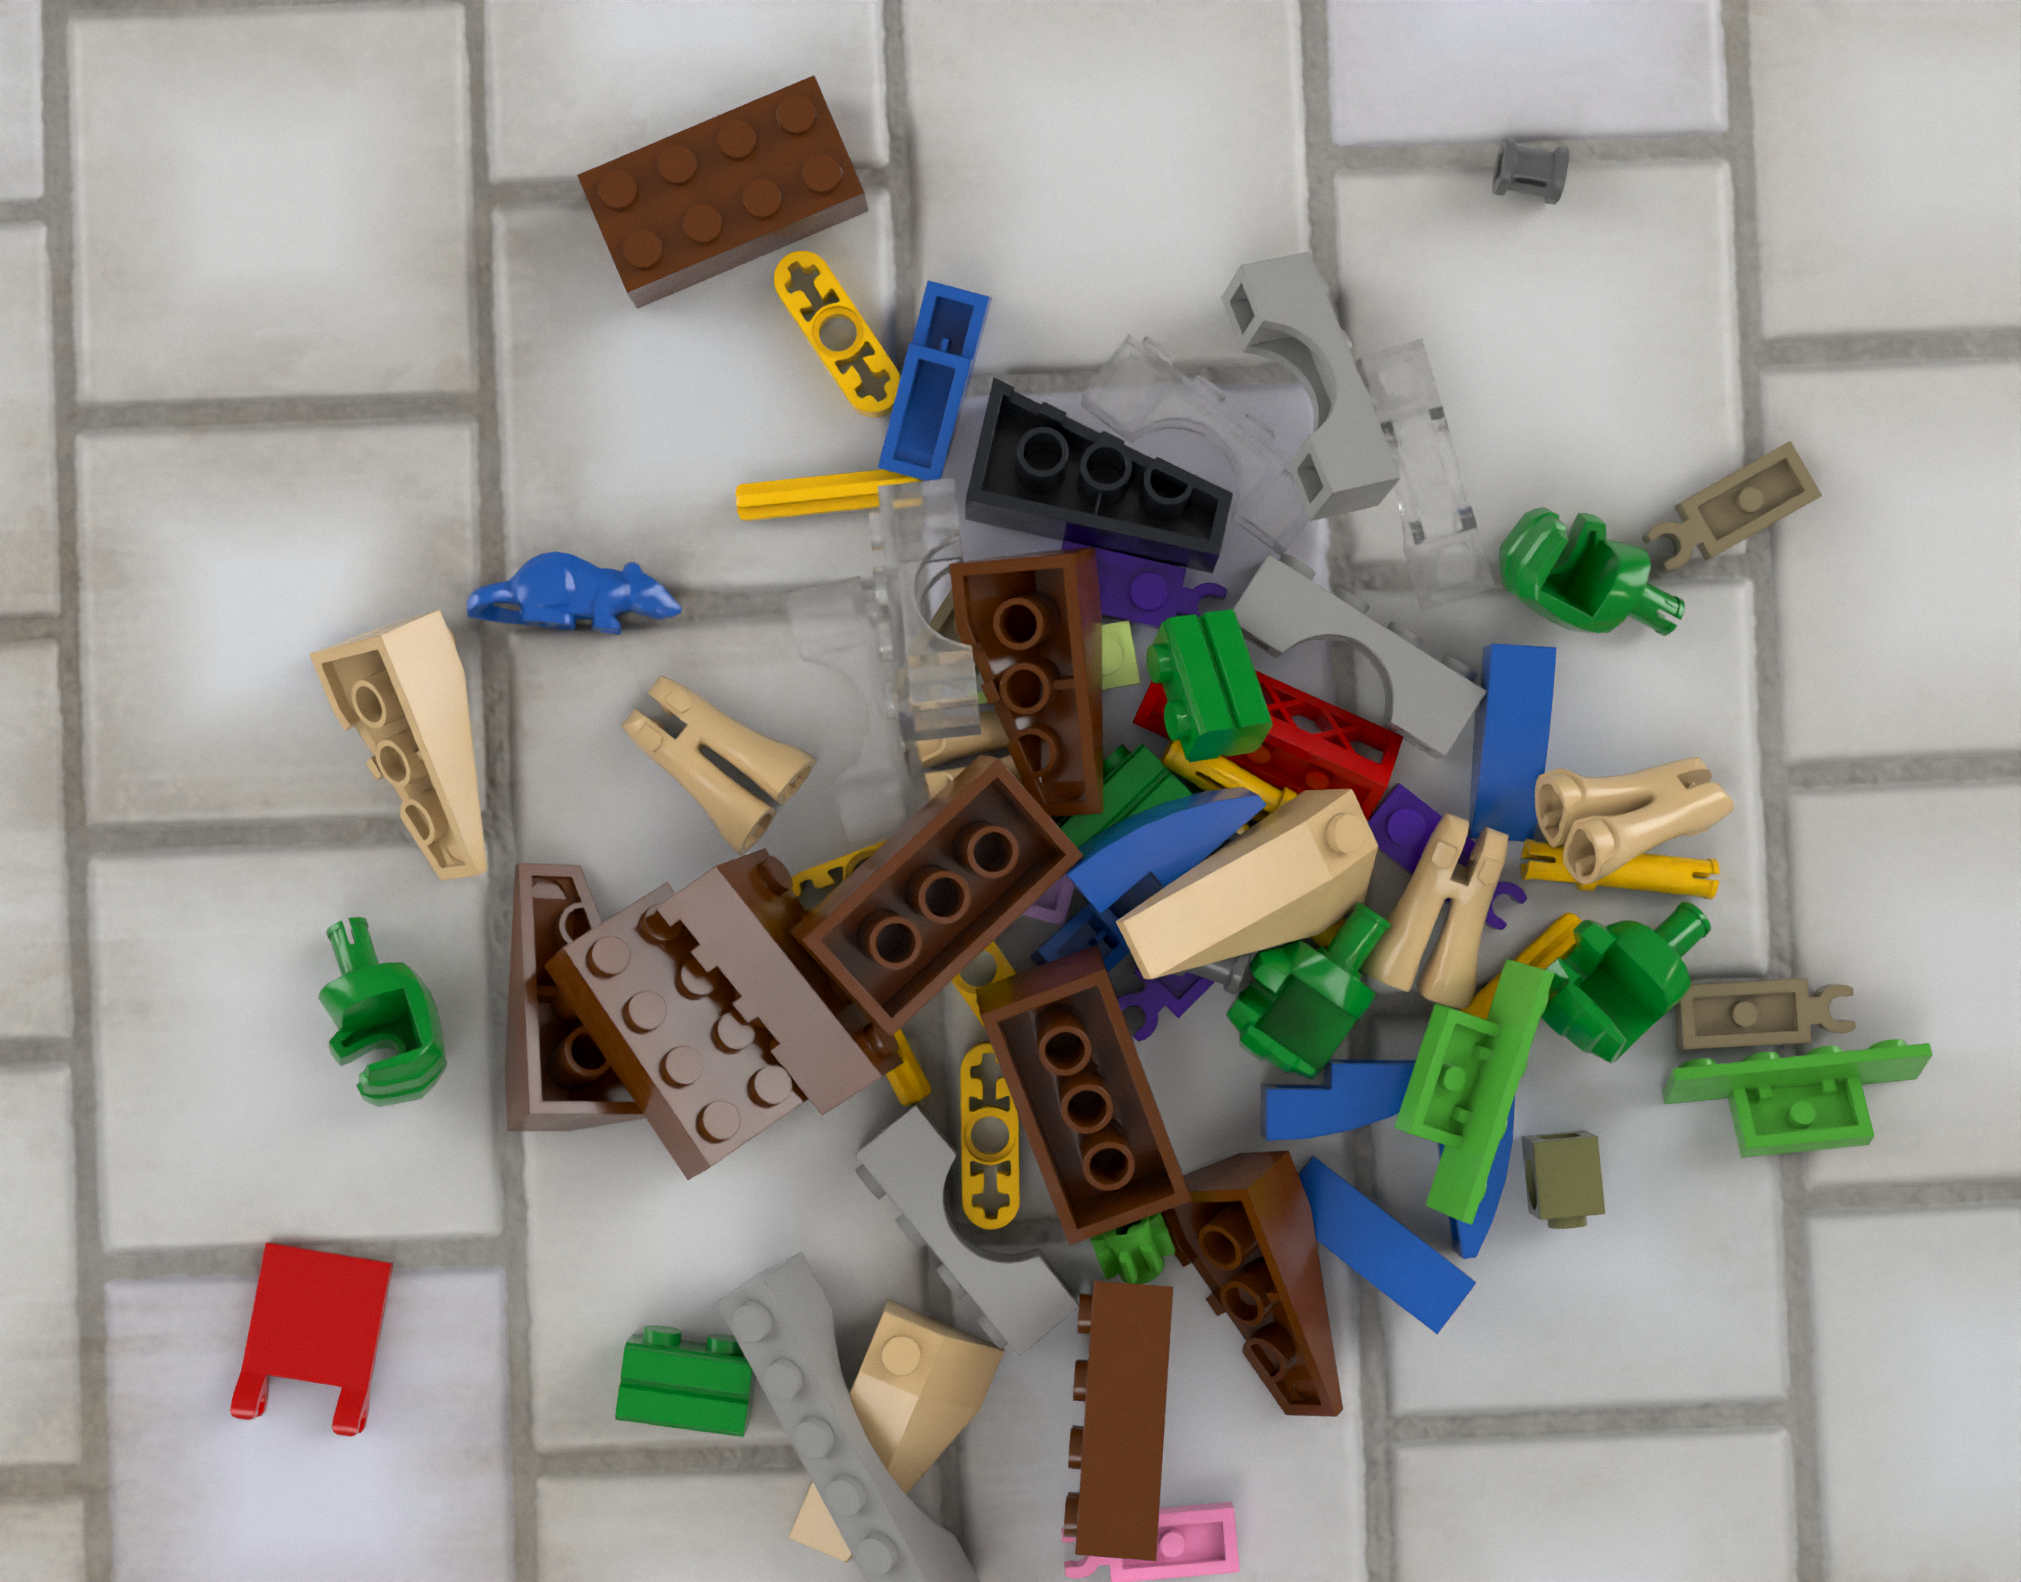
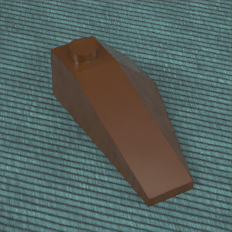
[949,547,1104,817]
[505,863,646,1131]
[1161,1150,1343,1417]

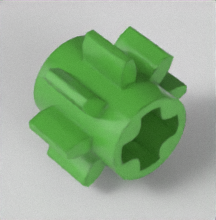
[1090,1212,1175,1284]

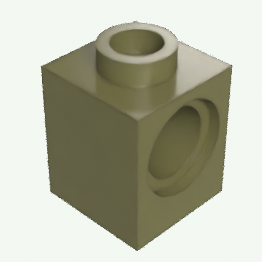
[1521,1130,1605,1229]

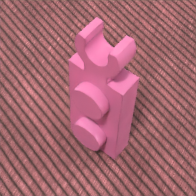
[1061,1502,1240,1582]

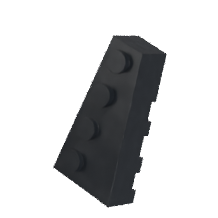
[965,378,1233,574]

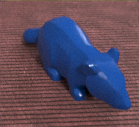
[466,551,682,635]

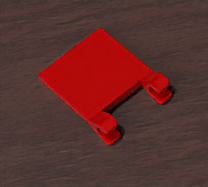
[230,1242,394,1437]

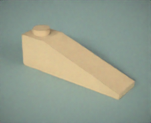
[309,610,487,881]
[1116,789,1378,979]
[788,1299,1005,1563]

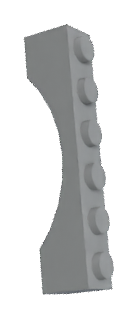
[716,1252,980,1582]

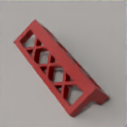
[1132,670,1404,821]

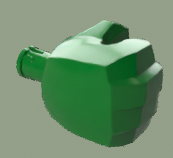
[1499,507,1685,636]
[1225,902,1391,1080]
[1541,902,1711,1064]
[318,917,447,1107]

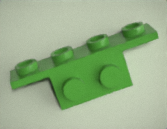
[1394,959,1555,1225]
[1662,1039,1933,1158]

